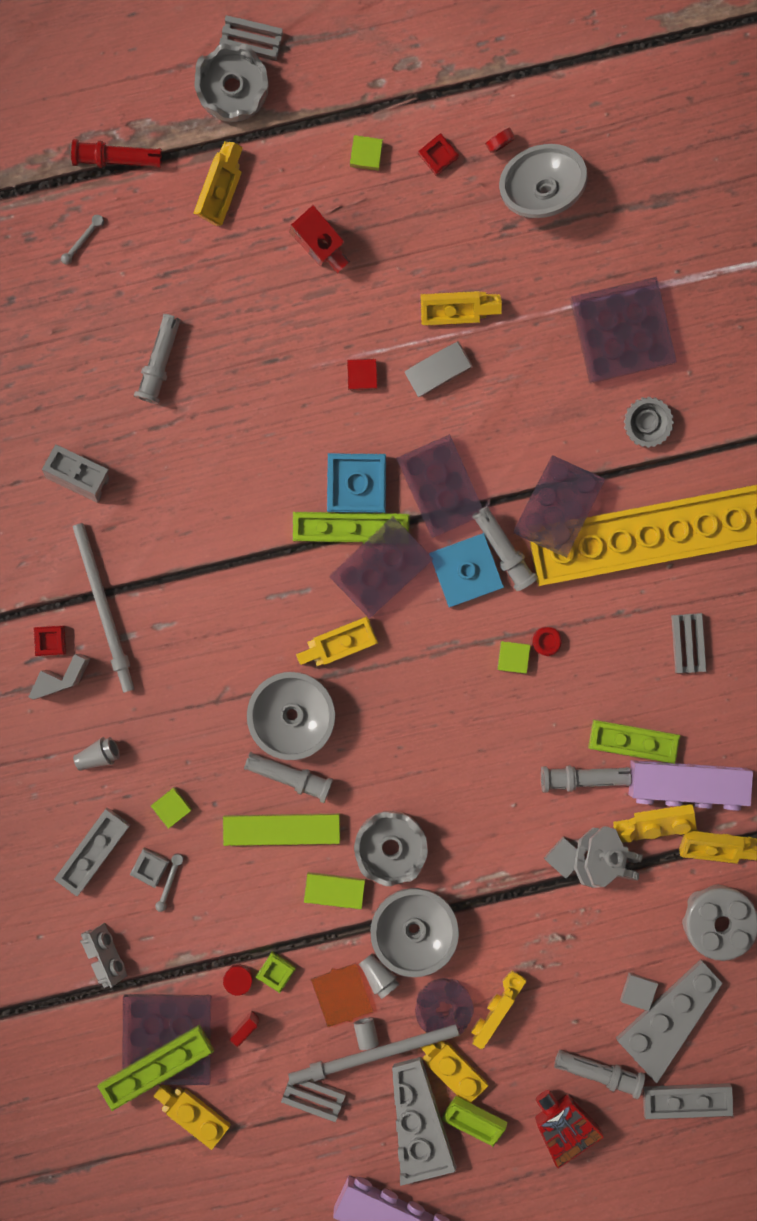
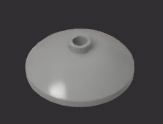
[499,144,588,218]
[247,672,335,760]
[371,888,459,977]

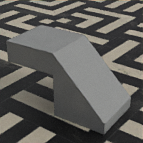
[28,654,91,700]

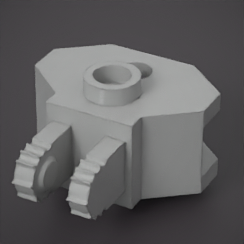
[574,826,643,888]

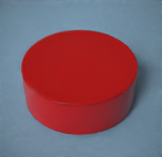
[485,127,515,153]
[532,627,562,656]
[223,964,253,996]

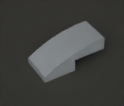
[405,341,473,397]

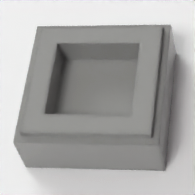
[544,837,585,878]
[130,847,170,888]
[620,973,658,1011]

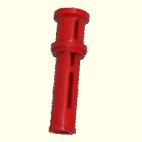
[71,139,162,168]

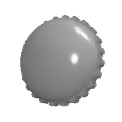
[623,396,674,448]

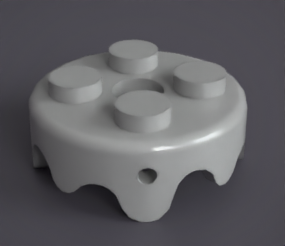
[194,44,269,122]
[354,811,428,886]
[682,884,757,961]

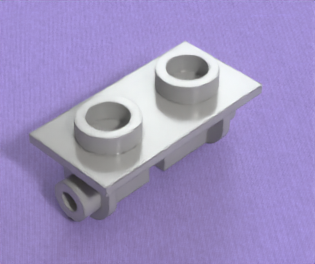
[80,923,128,988]

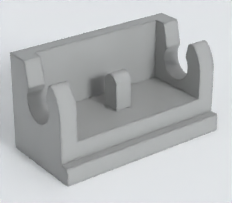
[42,444,109,503]

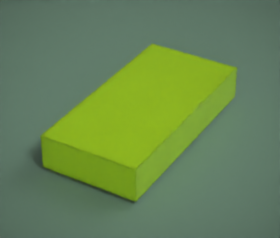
[304,872,365,909]
[442,1096,507,1147]

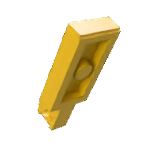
[193,142,243,226]
[420,291,502,325]
[296,616,378,666]
[613,804,697,842]
[679,830,757,864]
[471,970,527,1049]
[420,1032,488,1103]
[154,1082,231,1150]

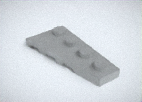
[616,959,723,1083]
[392,1057,457,1186]

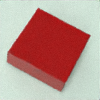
[418,133,459,176]
[347,359,377,390]
[34,625,66,656]
[230,1011,259,1047]

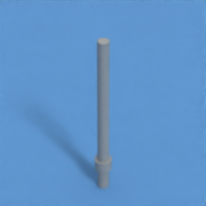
[72,523,134,693]
[288,1024,460,1085]

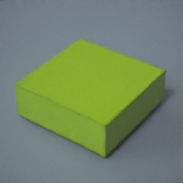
[350,135,383,171]
[497,641,530,674]
[151,787,192,829]
[256,951,296,993]

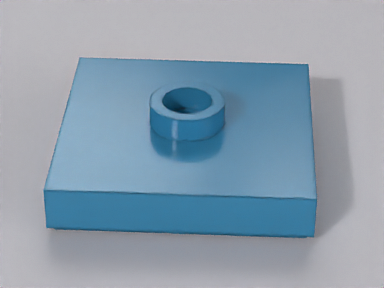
[327,453,386,513]
[429,533,504,607]

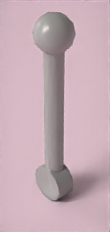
[61,215,104,265]
[155,853,183,912]

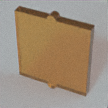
[311,963,373,1027]

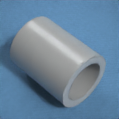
[353,1017,379,1050]

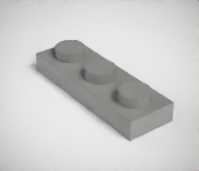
[54,808,131,896]
[643,1083,733,1119]

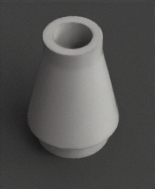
[73,737,120,771]
[359,953,400,999]

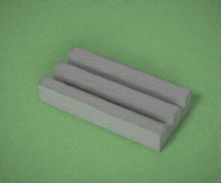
[219,15,283,60]
[671,613,706,673]
[281,1079,346,1122]

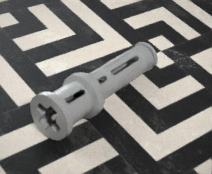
[134,314,181,404]
[472,506,538,591]
[244,752,333,803]
[541,765,631,793]
[554,1049,645,1100]

